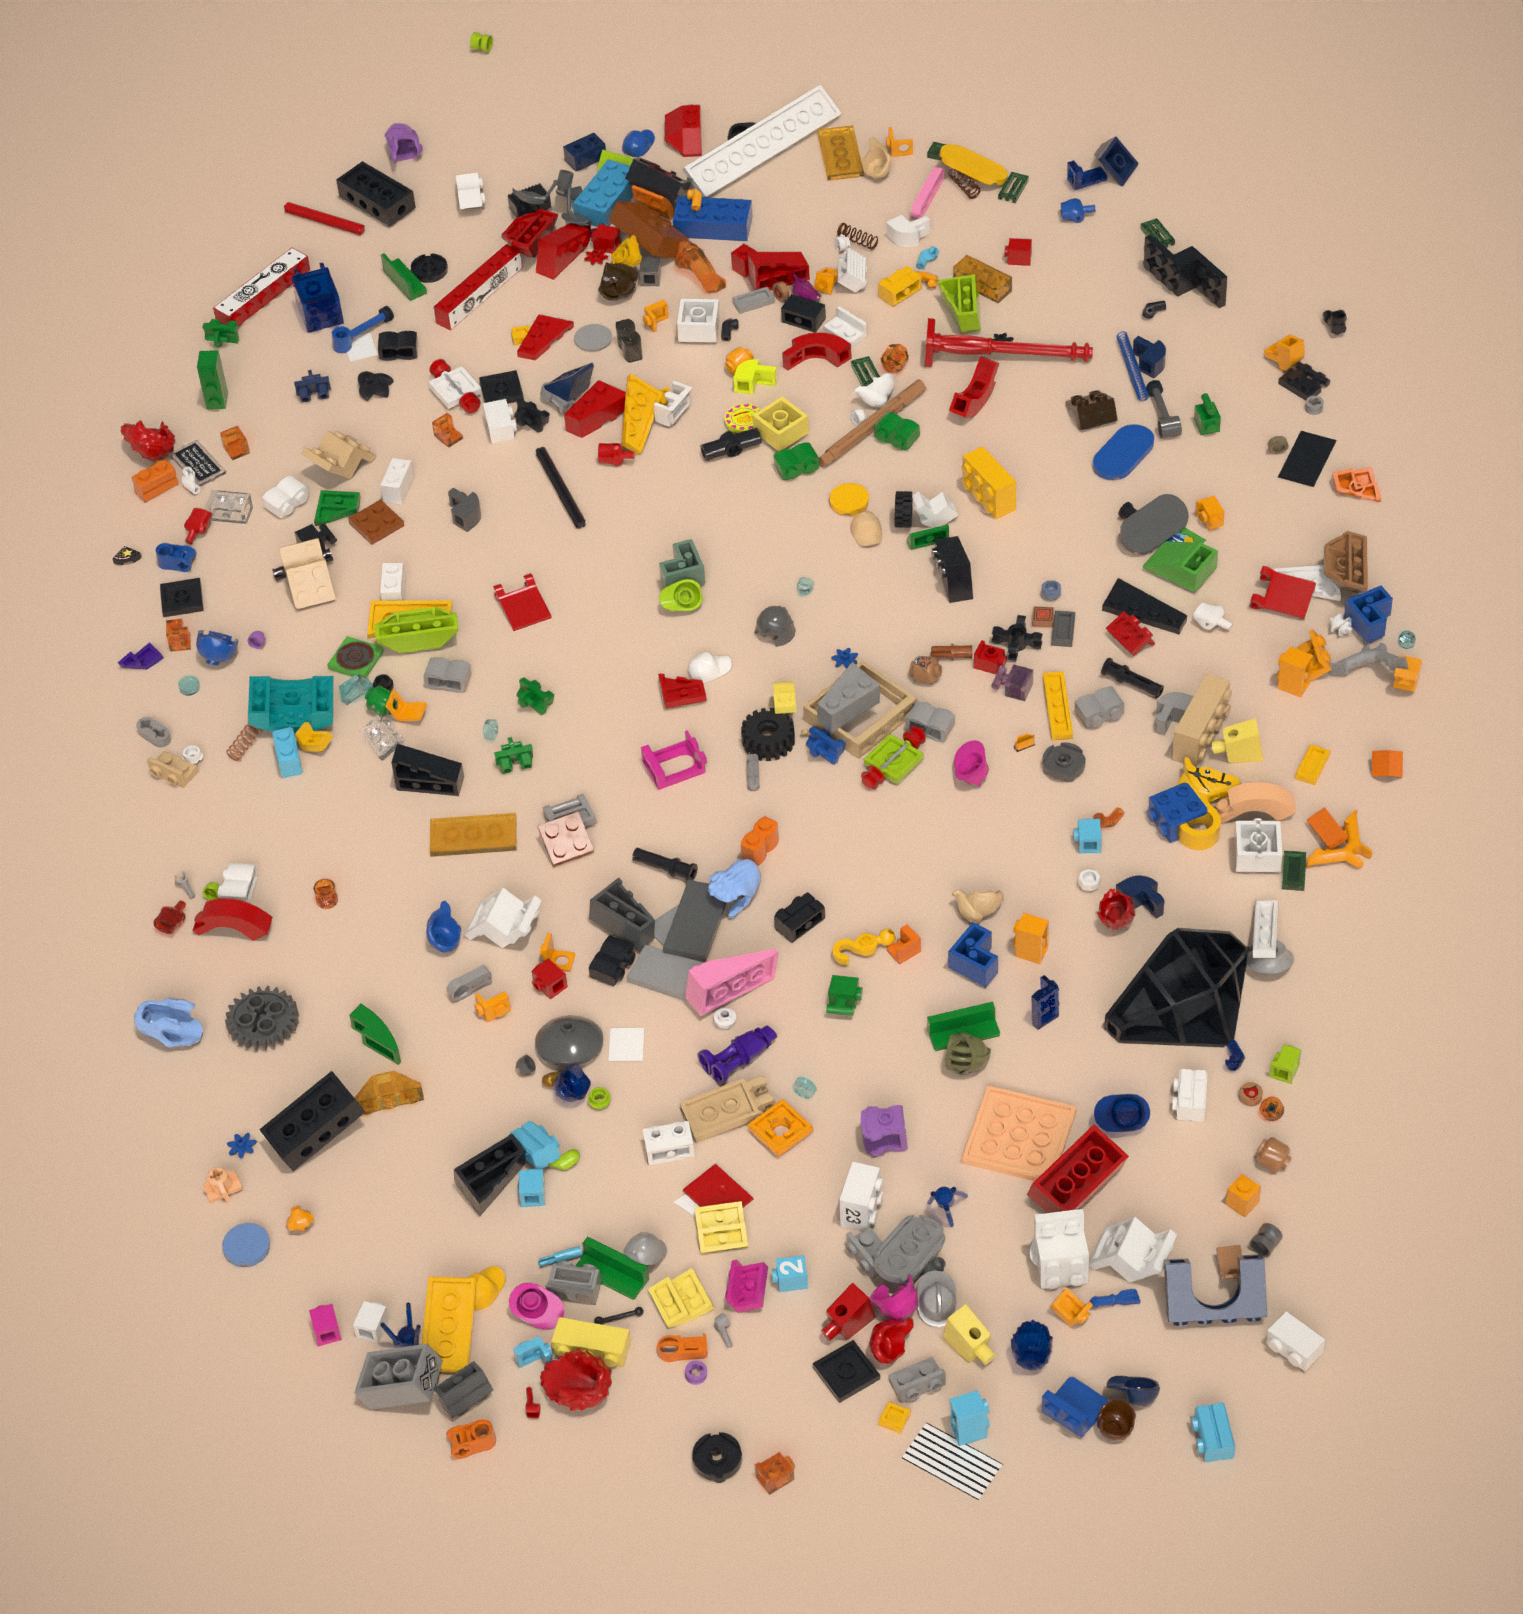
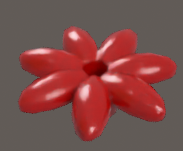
[584,248,608,265]

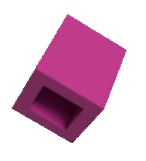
[309,1304,342,1346]

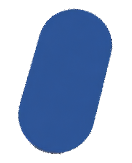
[1093,424,1154,480]

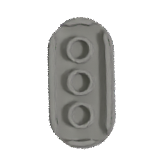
[873,1215,945,1284]

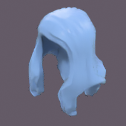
[708,859,761,919]
[134,997,204,1048]

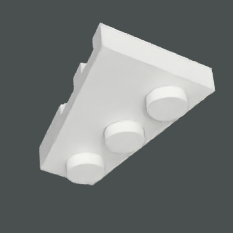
[1273,565,1341,601]

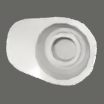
[688,652,732,683]

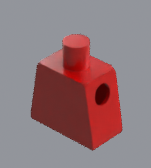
[821,1283,876,1341]

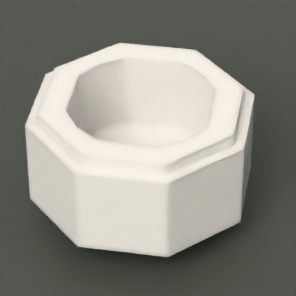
[1078,869,1100,892]

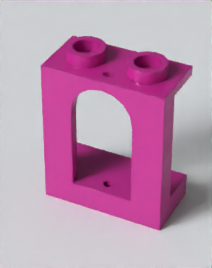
[641,730,707,790]

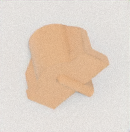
[203,1167,243,1203]

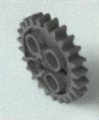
[225,986,299,1051]

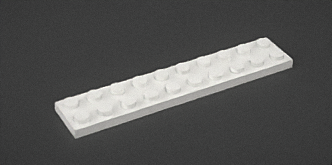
[683,85,842,198]

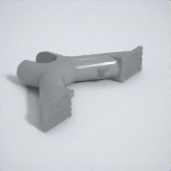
[1329,643,1408,676]

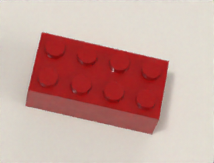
[1027,1124,1129,1213]

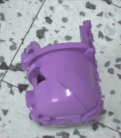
[385,123,423,163]

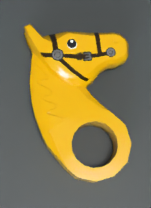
[1176,757,1241,850]

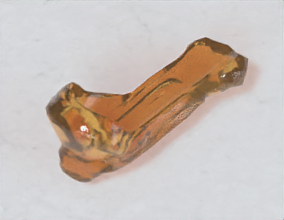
[674,240,726,294]

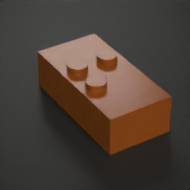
[609,201,689,258]

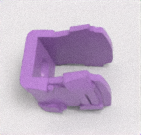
[861,1105,908,1157]

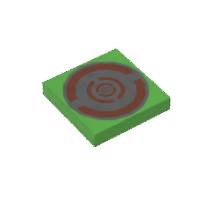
[327,636,384,680]

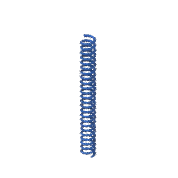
[1117,331,1149,401]

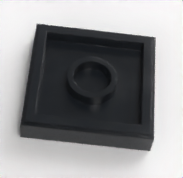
[479,370,524,404]
[160,578,204,617]
[812,1340,880,1403]

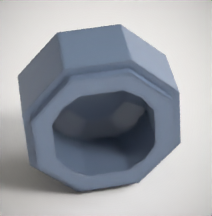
[1041,580,1061,600]

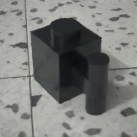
[294,524,337,551]

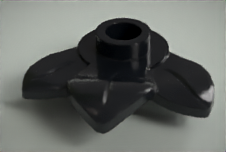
[357,371,394,400]

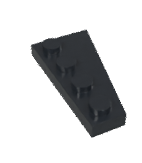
[1102,578,1187,635]

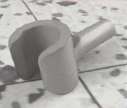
[175,871,195,899]
[714,1313,733,1348]

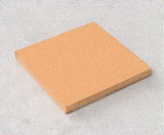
[961,1085,1077,1181]

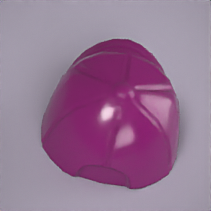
[792,273,822,302]

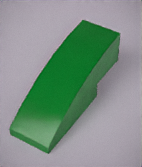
[349,1003,401,1065]

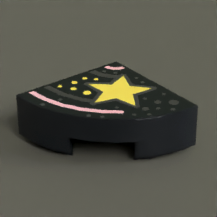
[112,546,141,565]

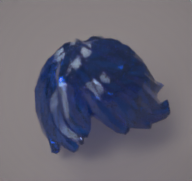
[1011,1319,1053,1371]

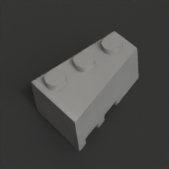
[818,662,880,733]

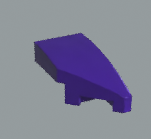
[117,642,164,670]

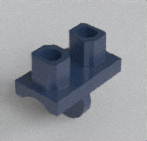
[294,370,331,402]

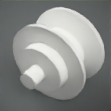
[1329,613,1353,636]

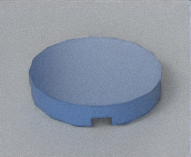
[222,1223,270,1267]

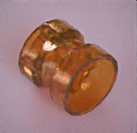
[313,879,338,909]

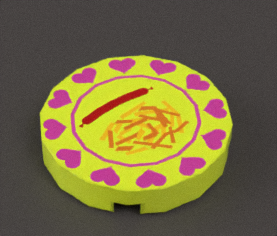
[725,403,761,433]

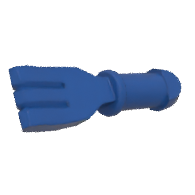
[1089,1289,1141,1308]

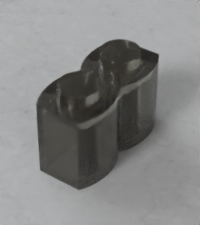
[616,319,643,363]

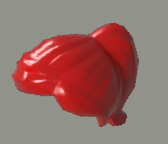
[869,1318,914,1364]

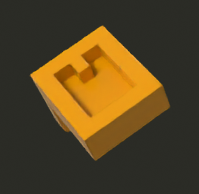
[814,267,838,294]

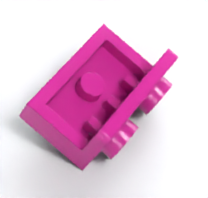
[725,1259,768,1313]

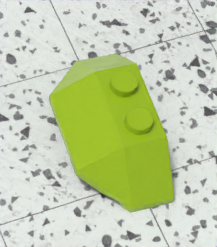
[375,607,459,653]

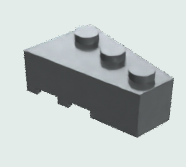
[589,878,655,951]

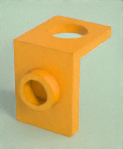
[886,127,913,157]
[385,690,427,722]
[540,933,576,972]

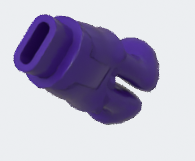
[697,1025,777,1084]

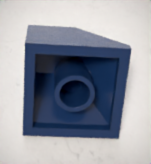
[1094,136,1139,186]

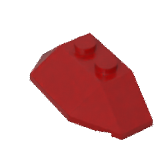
[665,104,702,157]
[501,209,558,258]

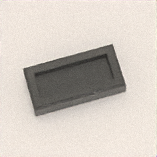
[1051,611,1076,647]

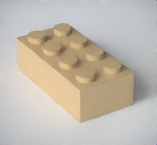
[1172,673,1232,768]

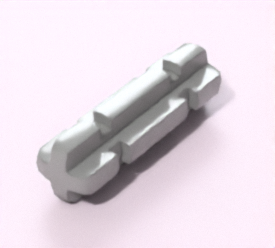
[747,753,760,791]

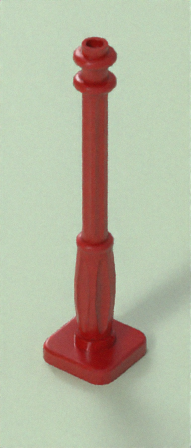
[925,318,1093,367]

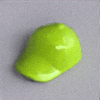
[659,579,703,611]

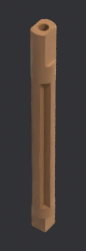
[819,379,926,467]

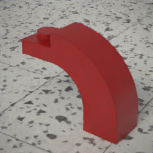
[782,332,852,371]
[949,356,1000,418]
[192,898,273,941]

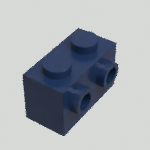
[563,133,606,172]

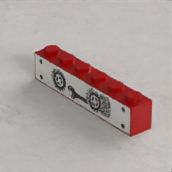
[433,244,523,331]
[213,248,310,326]

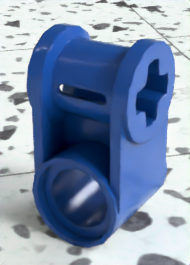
[155,543,197,572]

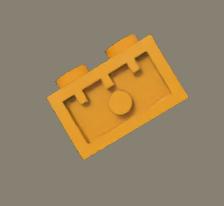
[1297,629,1332,682]

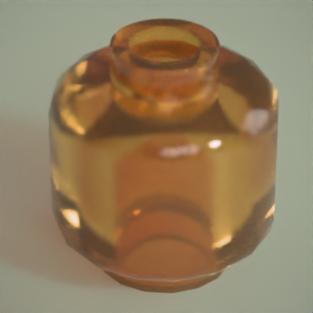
[880,344,909,373]

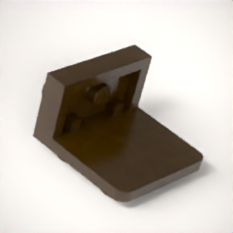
[1066,390,1118,430]

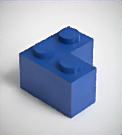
[1344,585,1393,644]
[948,922,998,988]

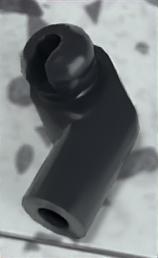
[1142,300,1166,319]

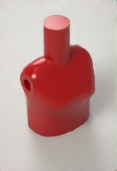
[598,443,635,466]
[184,508,212,544]

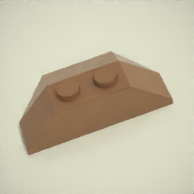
[1324,531,1368,593]

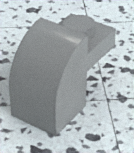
[1155,692,1193,736]

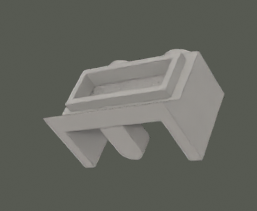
[545,1261,602,1305]

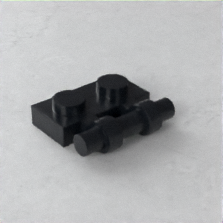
[1278,362,1330,401]

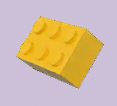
[961,446,1016,519]

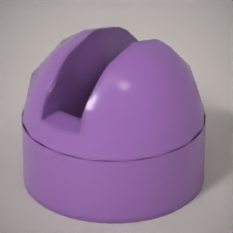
[247,631,266,649]

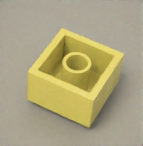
[753,396,809,451]

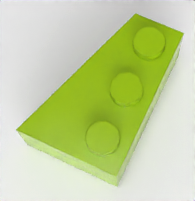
[938,274,981,333]

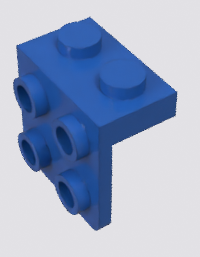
[1147,783,1207,843]
[1041,1377,1109,1438]

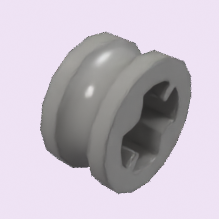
[1305,396,1324,415]

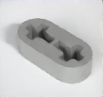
[136,717,171,747]

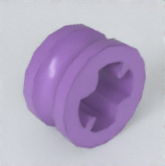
[685,1360,707,1385]

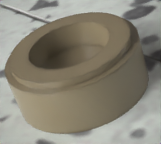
[1267,436,1289,454]

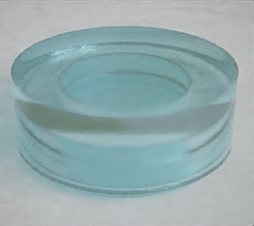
[178,676,200,696]
[483,719,498,740]
[793,1077,817,1099]

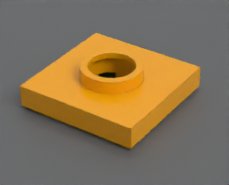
[748,1099,813,1157]

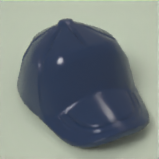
[1106,1375,1160,1406]

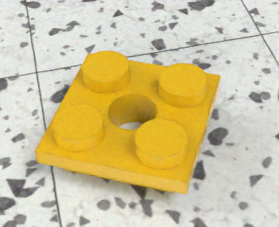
[611,235,642,267]

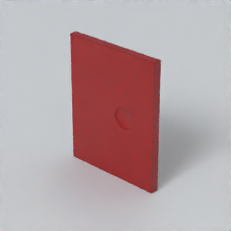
[682,1163,754,1208]

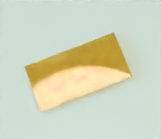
[817,125,864,181]
[430,813,517,857]

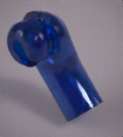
[1225,1040,1245,1071]

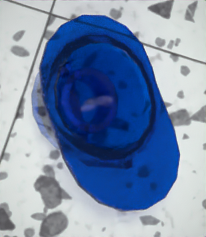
[1094,1094,1150,1132]

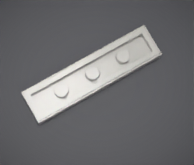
[1253,900,1278,958]

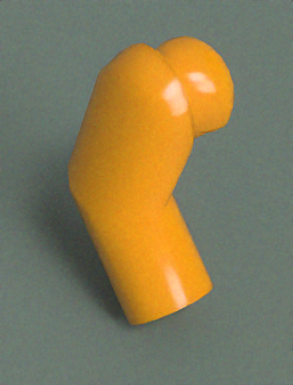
[687,189,702,211]
[915,271,938,288]

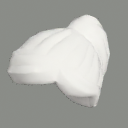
[853,372,894,408]

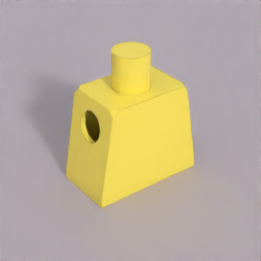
[1212,719,1263,763]
[942,1304,995,1365]

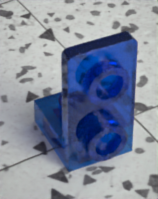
[1067,160,1108,190]

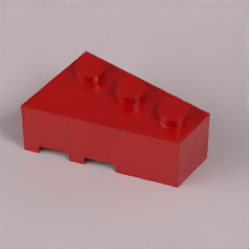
[536,223,590,280]
[747,252,810,291]

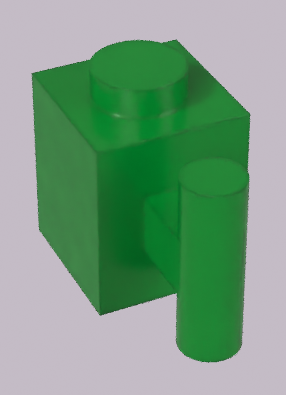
[1194,393,1221,435]
[826,975,863,1016]

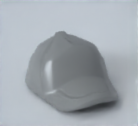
[624,1232,667,1265]

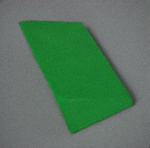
[907,524,949,550]

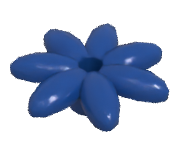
[831,648,858,669]
[227,1133,257,1158]

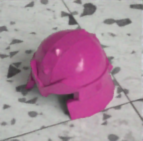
[870,1274,918,1321]

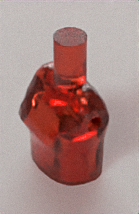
[153,900,186,934]

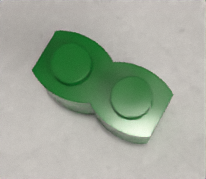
[874,412,920,450]
[773,442,820,480]

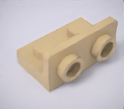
[147,751,199,788]

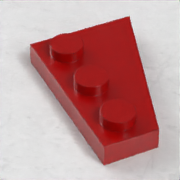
[517,314,574,361]

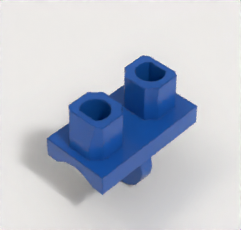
[806,726,846,764]

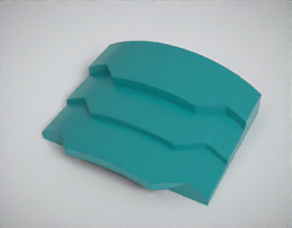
[248,676,333,733]

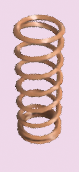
[226,724,262,761]

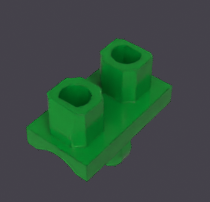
[202,319,239,347]
[516,677,554,715]
[494,737,533,774]

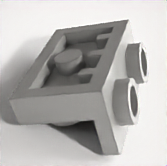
[845,1227,883,1279]
[889,1357,946,1403]

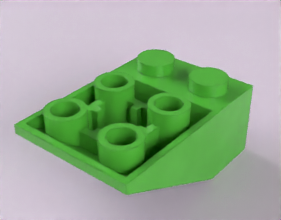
[1143,541,1218,592]

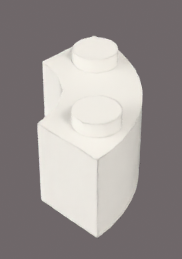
[456,173,486,209]

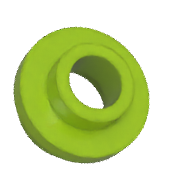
[588,1087,611,1109]

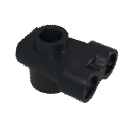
[1322,310,1347,335]

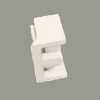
[654,381,692,427]

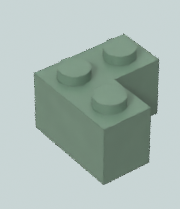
[659,539,705,588]

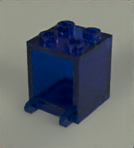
[291,262,344,333]

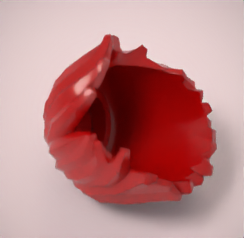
[1098,889,1136,930]

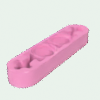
[911,167,945,219]

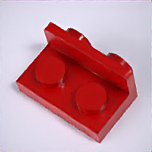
[1106,611,1155,656]

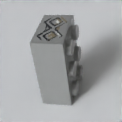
[354,1344,443,1410]

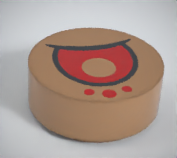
[773,281,789,302]
[1239,1082,1263,1106]

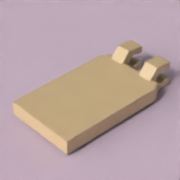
[680,1076,775,1143]

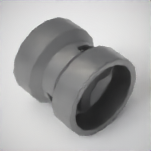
[1250,1223,1283,1257]

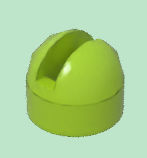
[202,882,220,900]

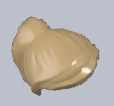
[862,137,892,179]
[952,889,1004,924]

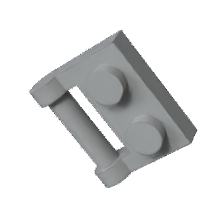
[543,794,597,827]

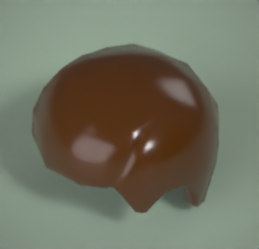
[1097,1400,1136,1441]

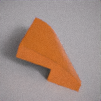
[1332,467,1381,502]

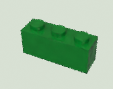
[197,350,228,409]

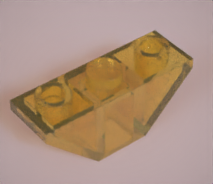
[354,1071,424,1115]

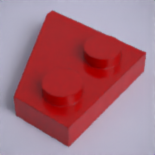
[658,673,707,708]

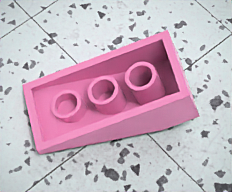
[685,949,779,1016]

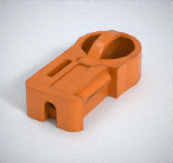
[657,1333,708,1362]

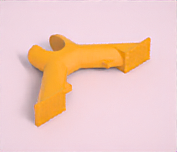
[1306,810,1373,869]

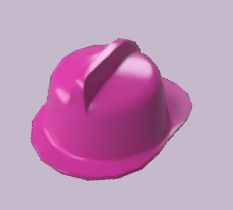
[954,740,989,786]
[509,1282,564,1329]

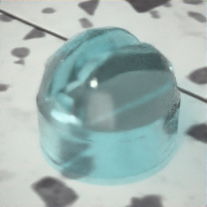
[797,577,814,595]
[1398,630,1416,649]

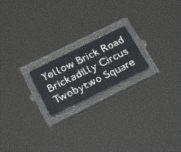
[169,440,227,487]

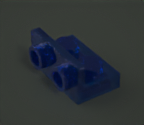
[1031,975,1060,1030]

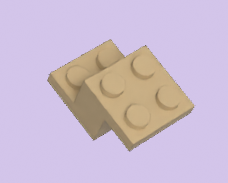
[301,431,376,479]
[279,538,335,609]

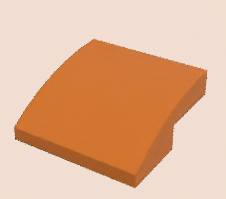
[631,185,675,220]

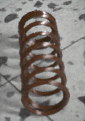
[948,168,981,199]
[837,222,878,250]

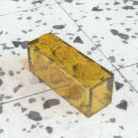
[953,255,1012,303]

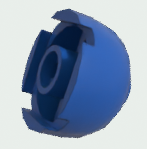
[196,630,239,665]

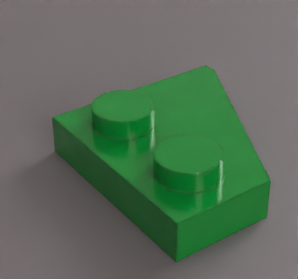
[314,490,361,526]

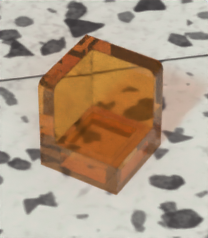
[432,413,463,448]
[220,425,250,460]

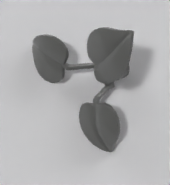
[512,170,592,225]

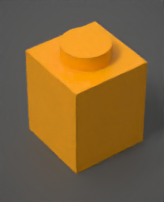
[1226,1174,1261,1217]

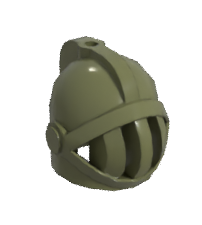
[945,1032,991,1075]

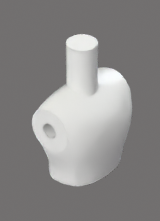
[1193,602,1233,631]

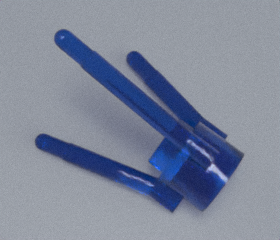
[927,1186,968,1227]
[380,1302,421,1347]

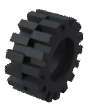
[894,491,913,528]

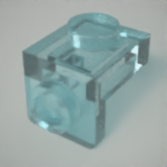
[339,674,373,705]

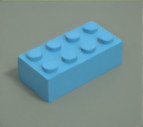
[573,159,641,227]

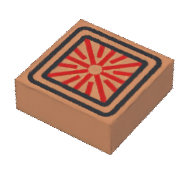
[1032,606,1054,627]

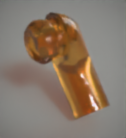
[1093,807,1124,828]

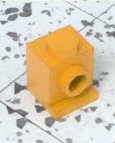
[1195,496,1225,530]

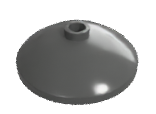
[535,1015,604,1066]

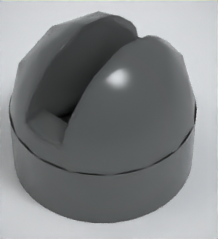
[515,1055,536,1075]

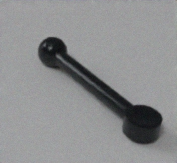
[594,1307,644,1325]

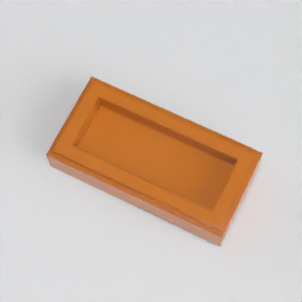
[1306,807,1349,850]

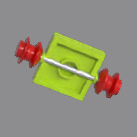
[861,726,926,789]

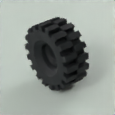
[741,708,795,761]

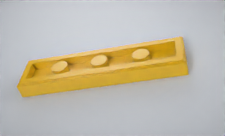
[1043,671,1073,741]

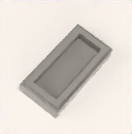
[732,287,775,314]

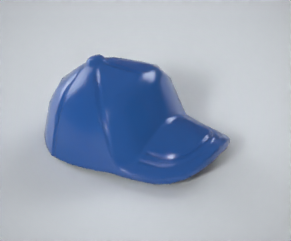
[622,129,655,157]

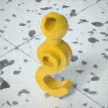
[832,928,896,965]

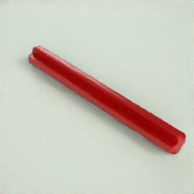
[284,202,365,235]

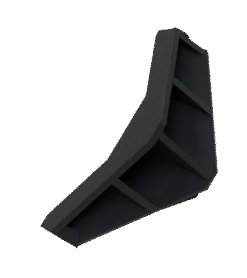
[1104,928,1250,1048]

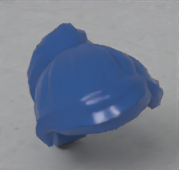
[426,901,461,953]

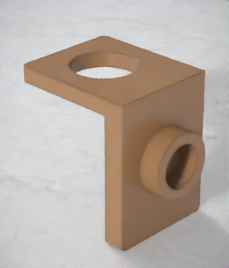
[1216,1245,1242,1280]

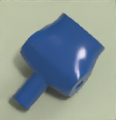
[1060,198,1096,223]

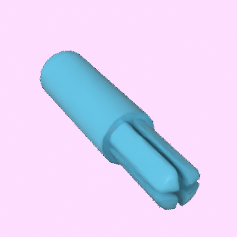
[538,1246,583,1267]

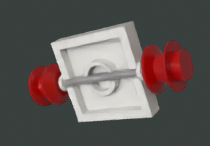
[429,359,482,414]

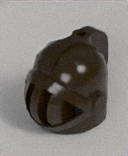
[598,262,638,301]

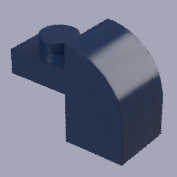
[1133,336,1166,379]
[1116,875,1165,919]

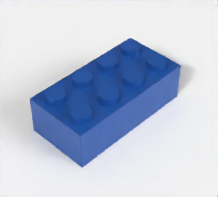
[673,196,753,241]

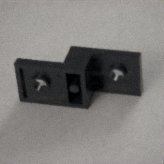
[1143,234,1228,309]

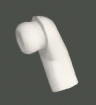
[182,467,201,494]

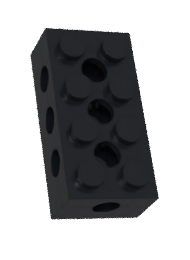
[336,161,416,227]
[259,1071,365,1171]

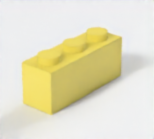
[551,1317,631,1367]

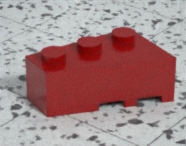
[564,380,626,438]

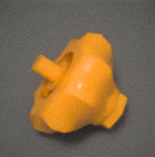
[286,1206,314,1232]

